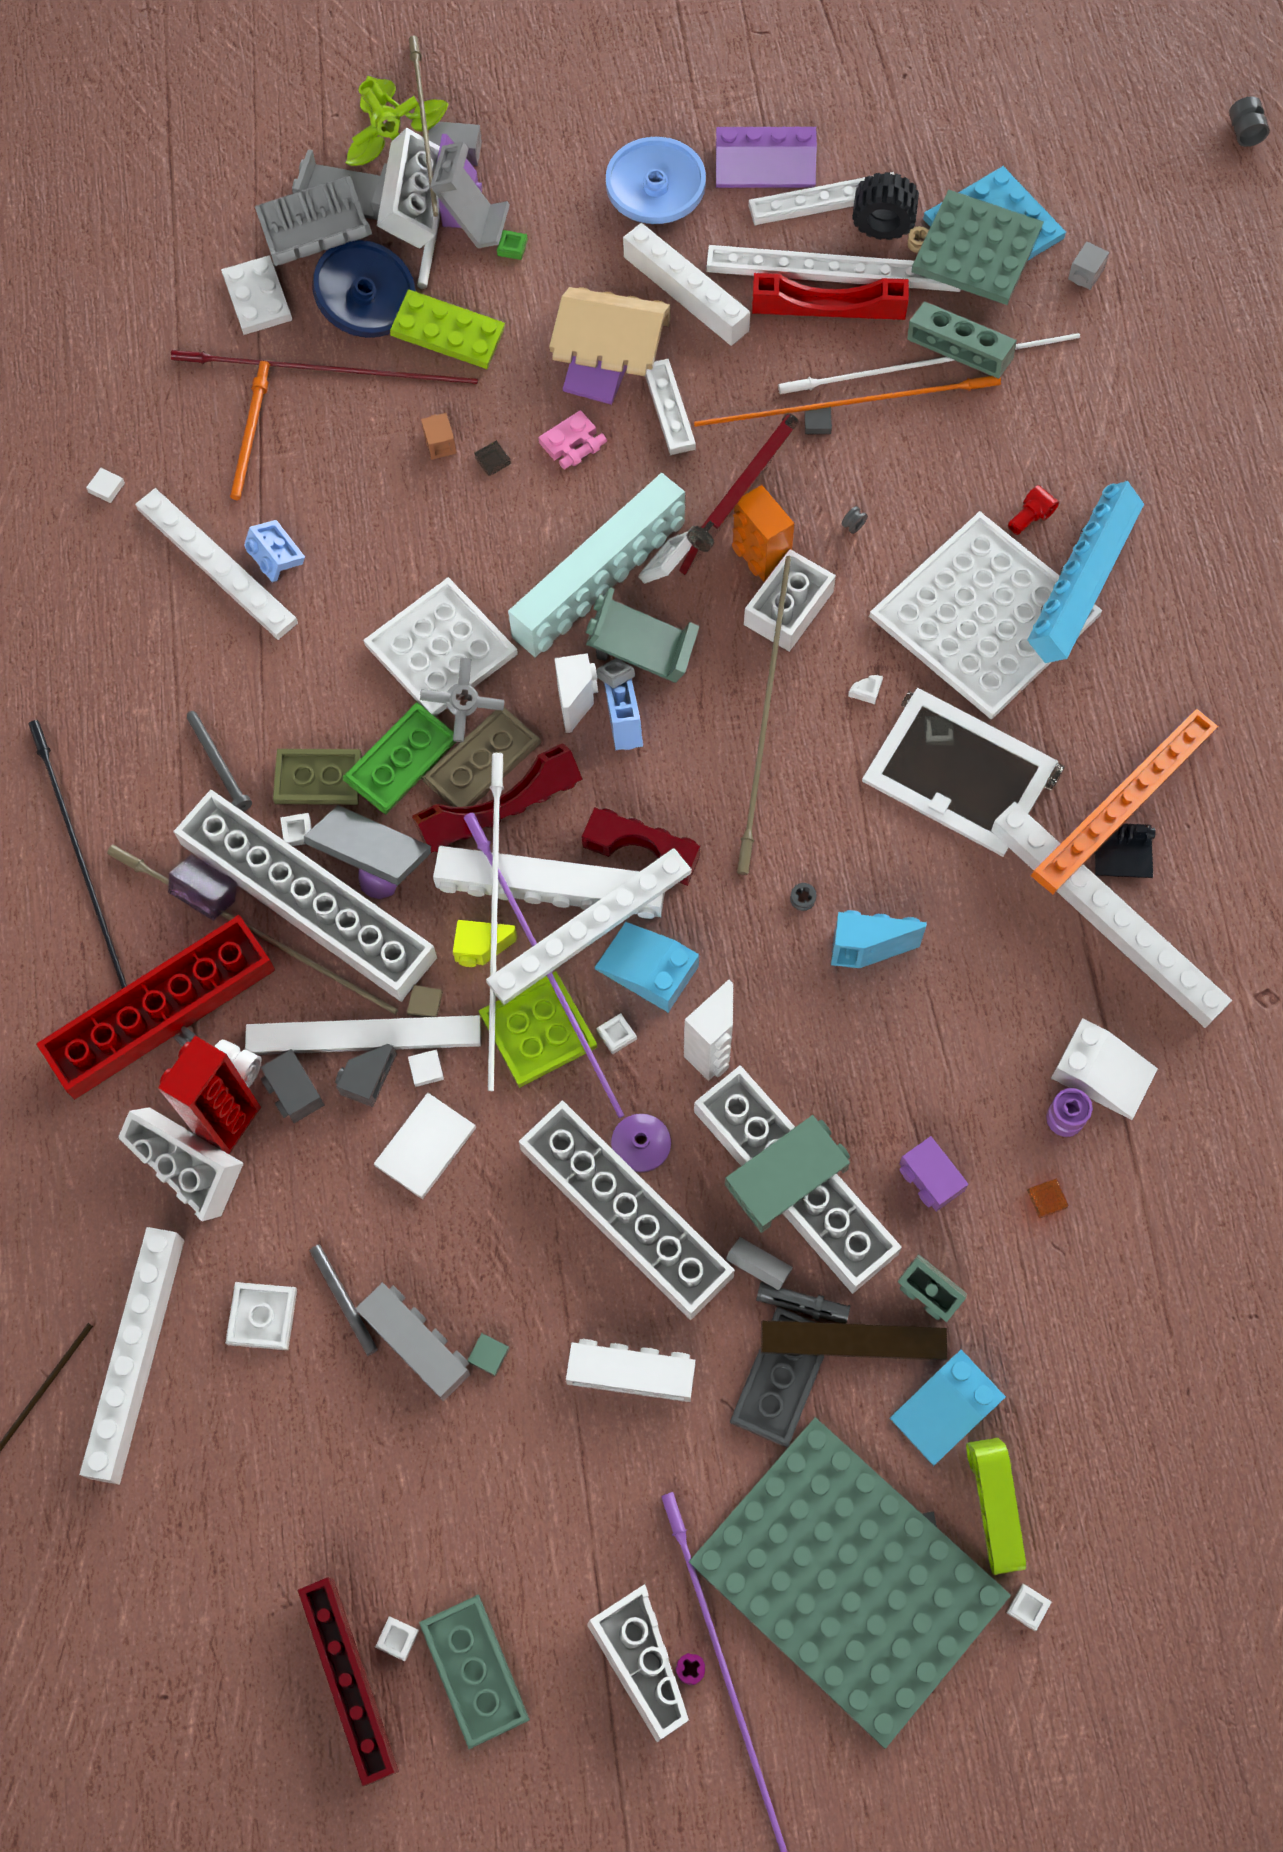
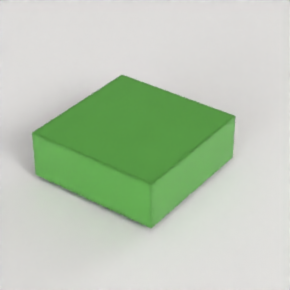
[497,230,528,260]

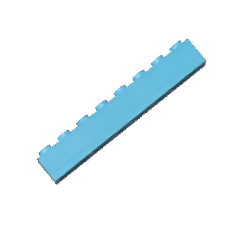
[1027,481,1144,663]

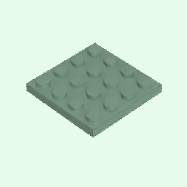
[911,189,1044,305]

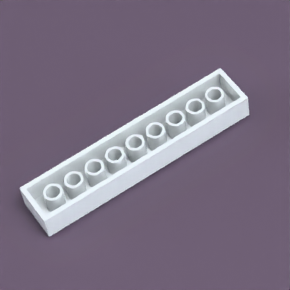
[174,789,437,1002]

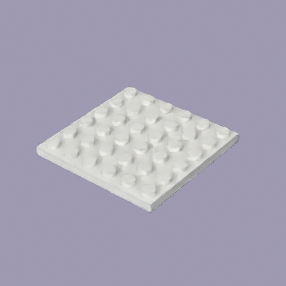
[869,511,1102,720]

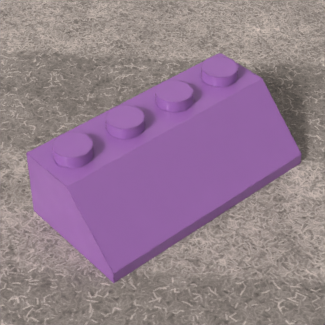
[716,127,817,188]

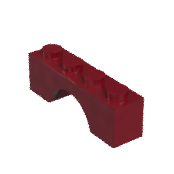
[582,807,700,886]

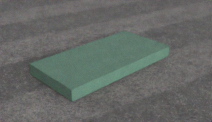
[419,1594,530,1749]

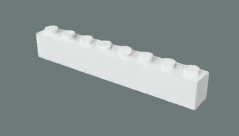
[433,846,665,919]
[79,1227,184,1485]

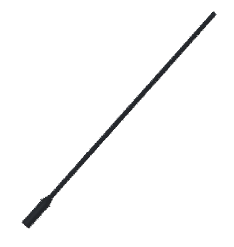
[28,720,127,989]

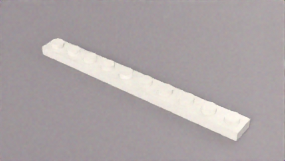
[706,245,961,292]

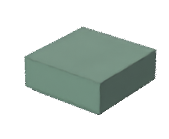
[467,1333,510,1376]

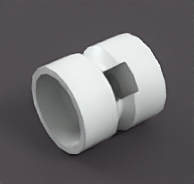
[215,1039,262,1088]

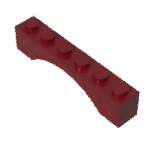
[412,743,583,853]

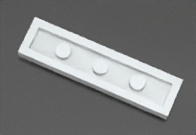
[645,359,696,455]

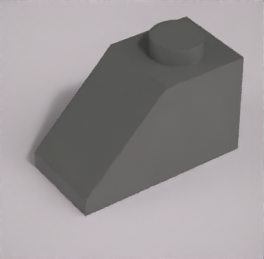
[335,1044,397,1107]

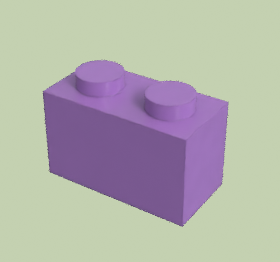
[899,1136,968,1212]

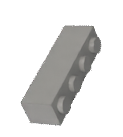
[355,1282,470,1402]

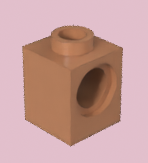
[421,413,457,460]

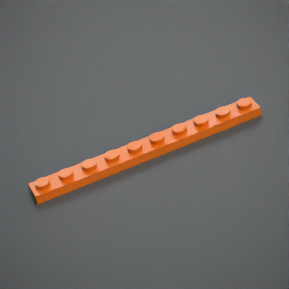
[1031,709,1218,895]

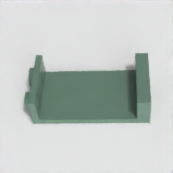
[585,587,700,683]
[725,1115,850,1233]

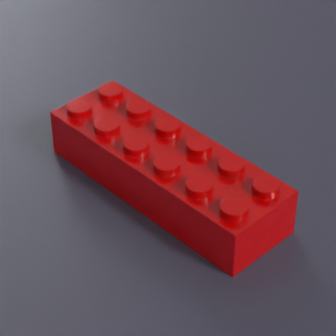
[158,1035,261,1154]

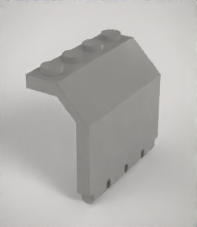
[255,175,372,266]

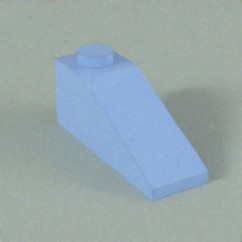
[604,678,643,750]

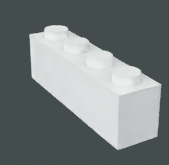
[566,1339,696,1402]

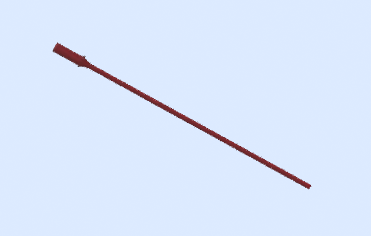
[171,350,478,384]

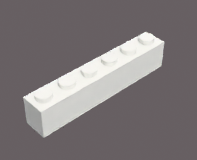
[623,223,750,346]

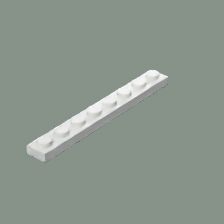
[135,488,298,640]
[486,848,692,1005]

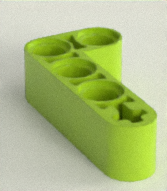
[966,1438,1026,1575]

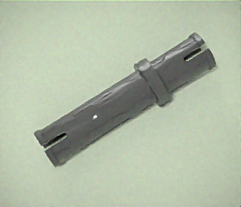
[756,1282,851,1324]

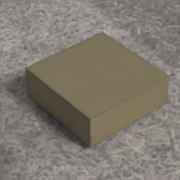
[407,985,443,1018]

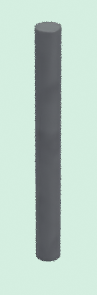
[309,1245,378,1356]

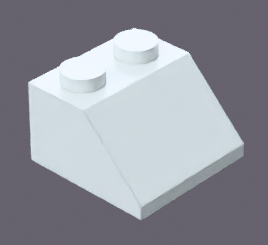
[554,653,598,733]

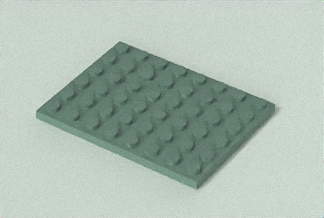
[689,1417,1011,1749]

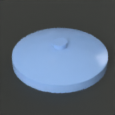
[606,137,706,224]

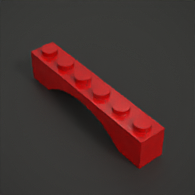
[752,273,909,320]

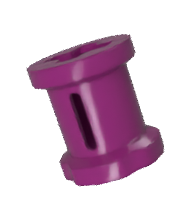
[676,1653,705,1685]

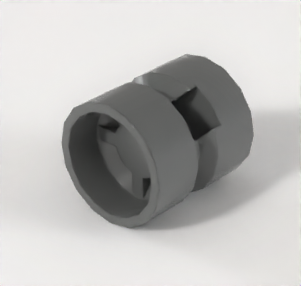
[1229,96,1270,147]

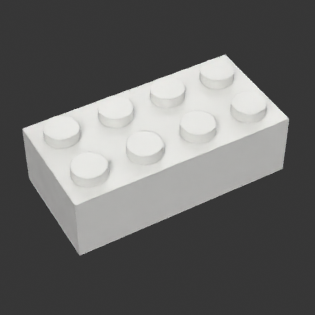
[377,128,440,249]

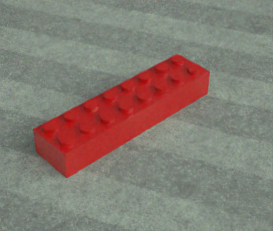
[36,915,275,1100]

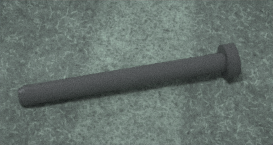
[187,711,252,812]

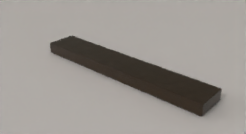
[761,1320,947,1360]

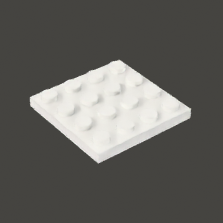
[363,577,518,717]

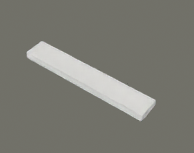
[748,172,895,225]

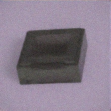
[474,440,511,476]

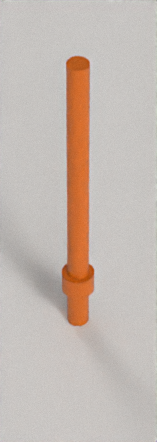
[230,361,270,500]

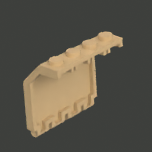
[549,287,671,376]

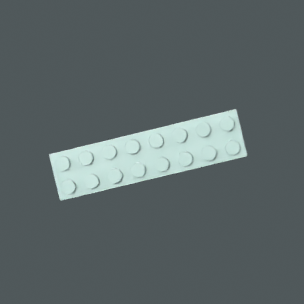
[508,473,685,657]

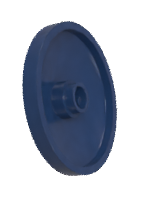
[312,240,415,338]

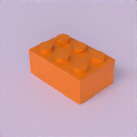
[732,484,795,583]

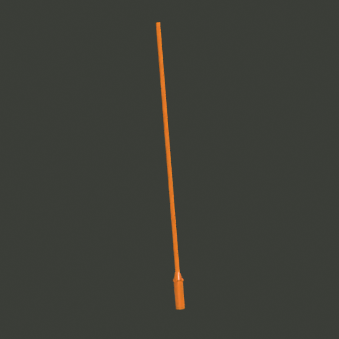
[694,376,1001,427]

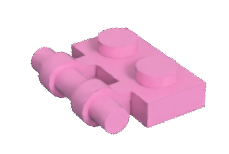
[538,410,607,470]

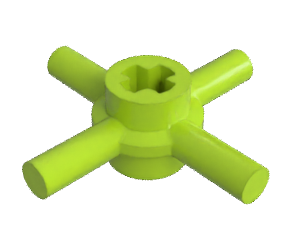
[352,87,419,147]

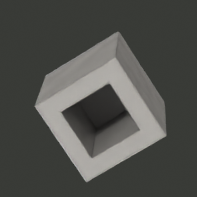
[1068,241,1109,290]

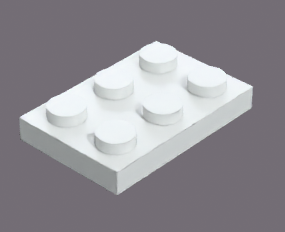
[221,255,292,335]

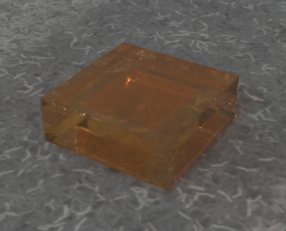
[1027,1178,1069,1219]

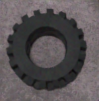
[852,172,919,240]

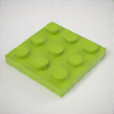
[478,971,598,1088]

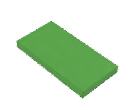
[343,702,456,815]

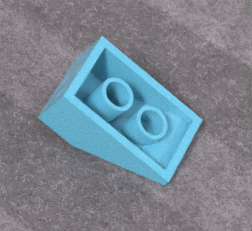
[595,922,699,1013]
[889,1350,1006,1466]

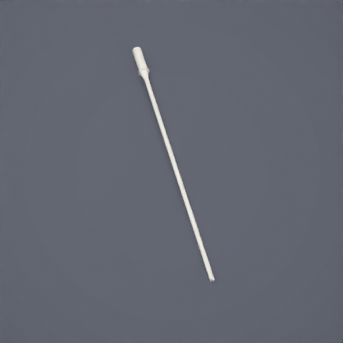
[778,333,1080,394]
[488,753,504,1091]

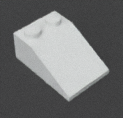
[1051,1018,1158,1120]

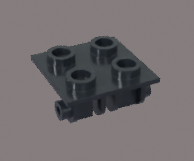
[1095,824,1156,878]

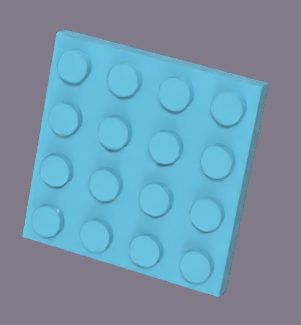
[923,166,1066,260]

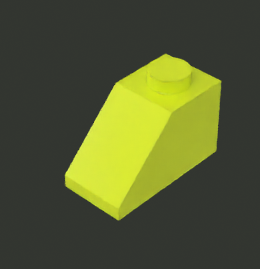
[453,920,517,967]

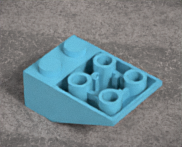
[831,910,927,968]

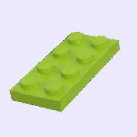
[390,289,505,369]

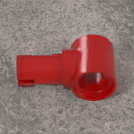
[1008,485,1059,535]

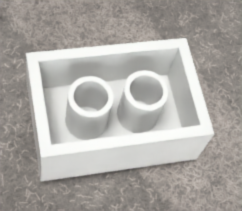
[744,549,836,652]

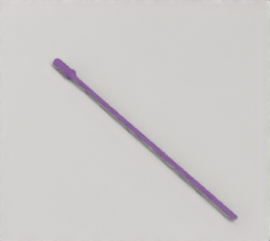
[464,812,624,1118]
[661,1492,787,1852]

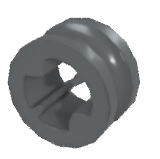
[841,506,868,534]
[790,883,817,911]
[173,1026,195,1046]

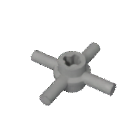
[420,658,504,742]

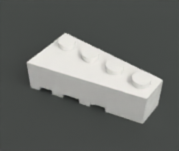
[118,1107,244,1221]
[587,1584,689,1742]

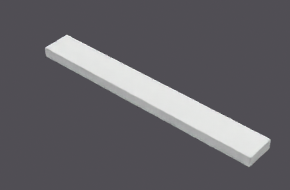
[245,1015,481,1055]

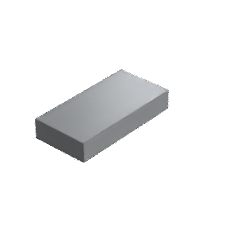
[726,1237,793,1290]

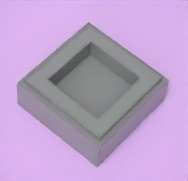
[596,658,635,688]

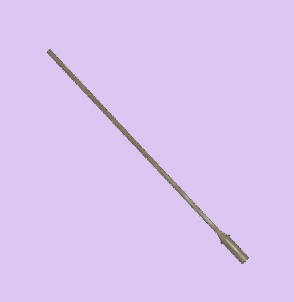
[409,35,438,217]
[737,556,791,875]
[107,845,398,1015]

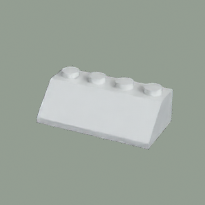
[684,980,733,1081]

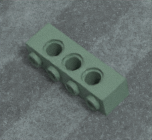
[907,301,1017,379]

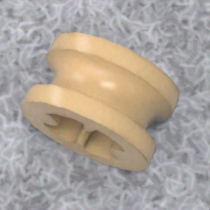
[907,226,929,253]

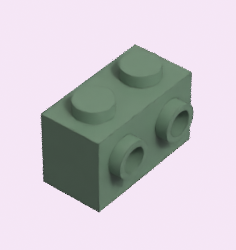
[898,1254,967,1322]

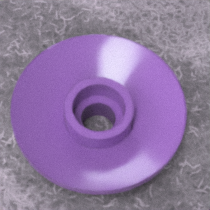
[611,1114,671,1172]

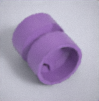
[1046,1088,1093,1137]

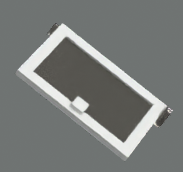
[862,688,1066,857]

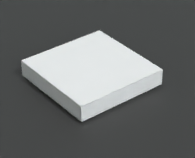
[638,530,697,584]
[225,1282,297,1350]

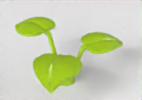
[345,76,449,166]

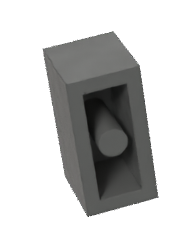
[260,1049,325,1123]

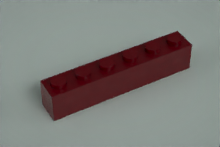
[298,1577,399,1786]

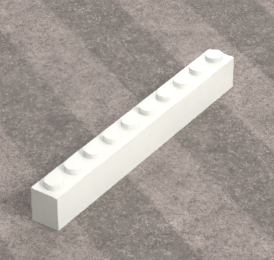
[991,801,1232,1028]

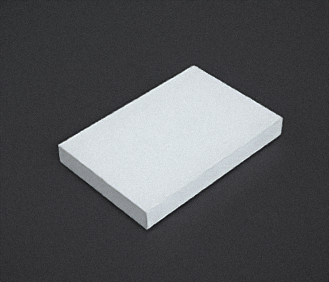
[374,1093,476,1200]

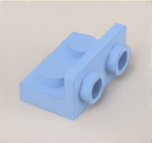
[244,520,305,582]

